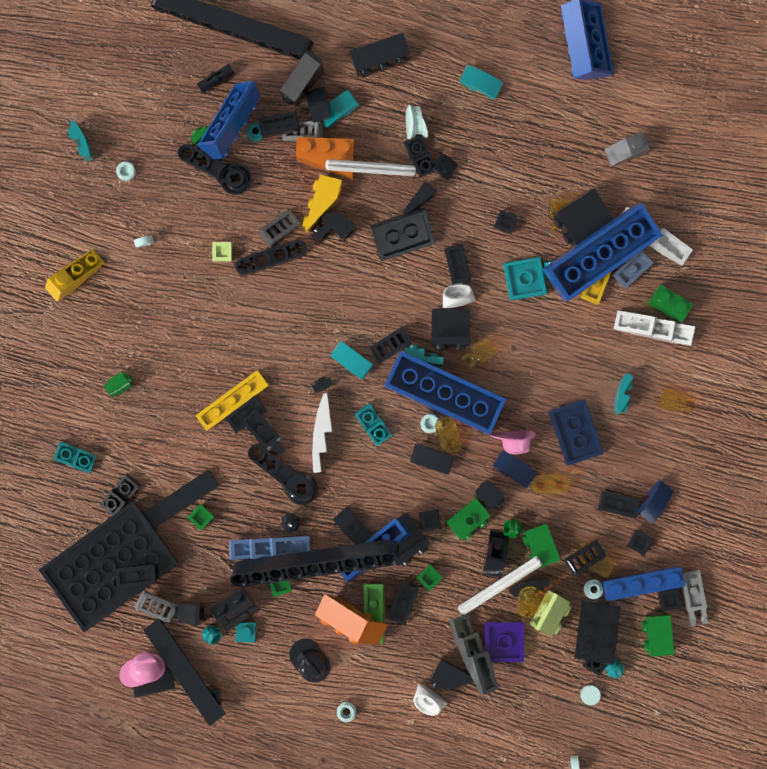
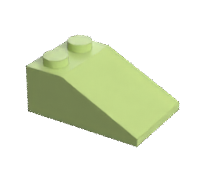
[529,590,571,636]

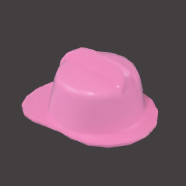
[490,430,536,455]
[119,652,165,687]

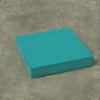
[503,257,548,301]

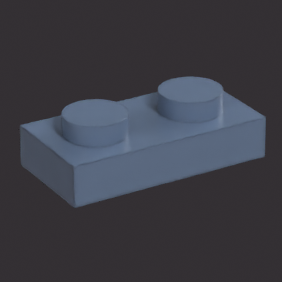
[612,250,654,289]

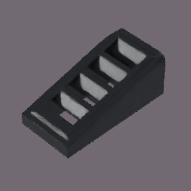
[403,182,437,214]
[369,327,412,364]
[563,539,607,577]

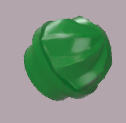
[503,519,523,538]

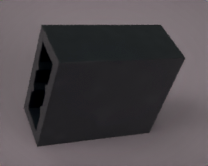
[552,188,613,246]

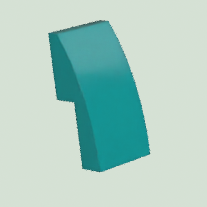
[459,65,503,100]
[323,90,360,129]
[68,120,93,161]
[330,341,374,380]
[405,345,443,366]
[614,373,633,415]
[354,403,392,446]
[53,441,97,474]

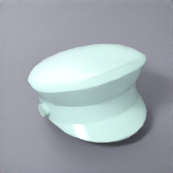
[406,105,428,140]

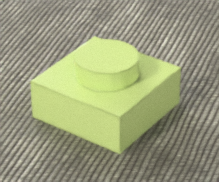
[212,242,232,262]

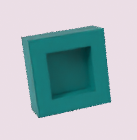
[235,622,256,643]

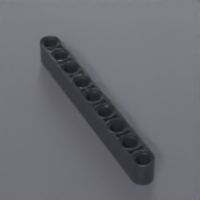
[151,0,314,60]
[230,539,399,587]

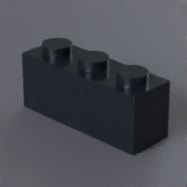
[349,33,410,78]

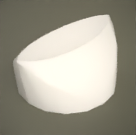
[443,284,476,308]
[413,684,448,716]

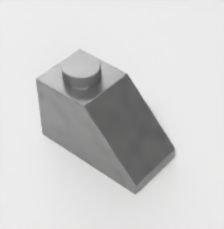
[604,132,650,167]

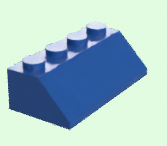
[561,0,614,80]
[197,81,260,159]

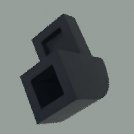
[312,212,356,245]

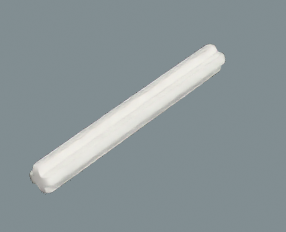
[326,159,416,176]
[458,557,542,615]

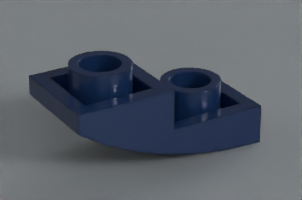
[492,450,537,488]
[637,479,673,524]

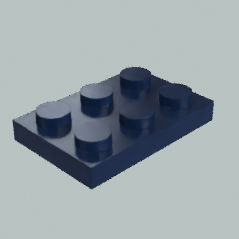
[548,399,604,466]

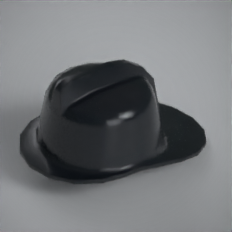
[289,639,330,683]

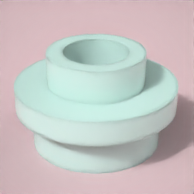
[584,579,603,599]
[337,702,356,722]

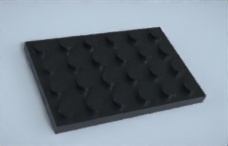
[39,501,179,633]

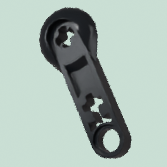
[178,144,252,195]
[248,445,318,505]

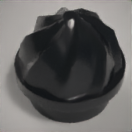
[281,513,300,532]

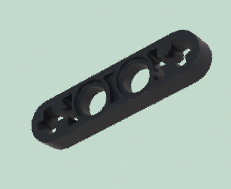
[235,240,307,276]

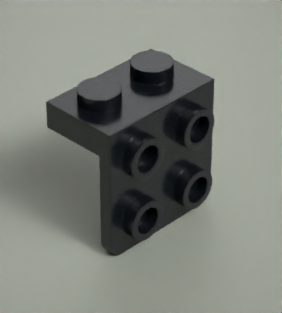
[431,308,471,350]
[396,513,429,567]

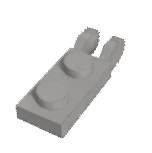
[682,570,708,627]

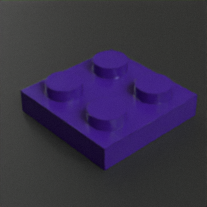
[484,622,524,662]

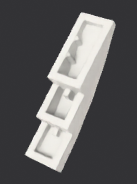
[621,207,693,265]
[614,311,696,346]
[312,393,332,473]

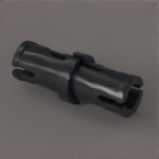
[196,64,234,94]

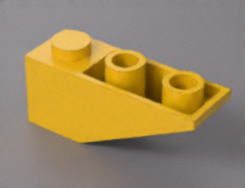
[303,175,342,233]
[45,249,105,302]

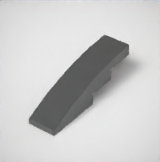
[449,614,499,695]

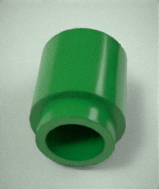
[104,371,134,398]

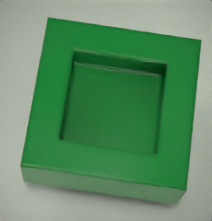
[190,126,208,147]
[187,504,215,531]
[416,564,443,592]
[269,580,293,597]

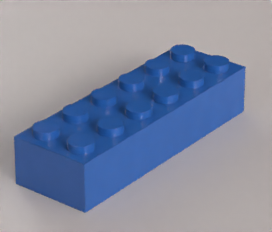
[542,203,663,301]
[384,351,506,435]

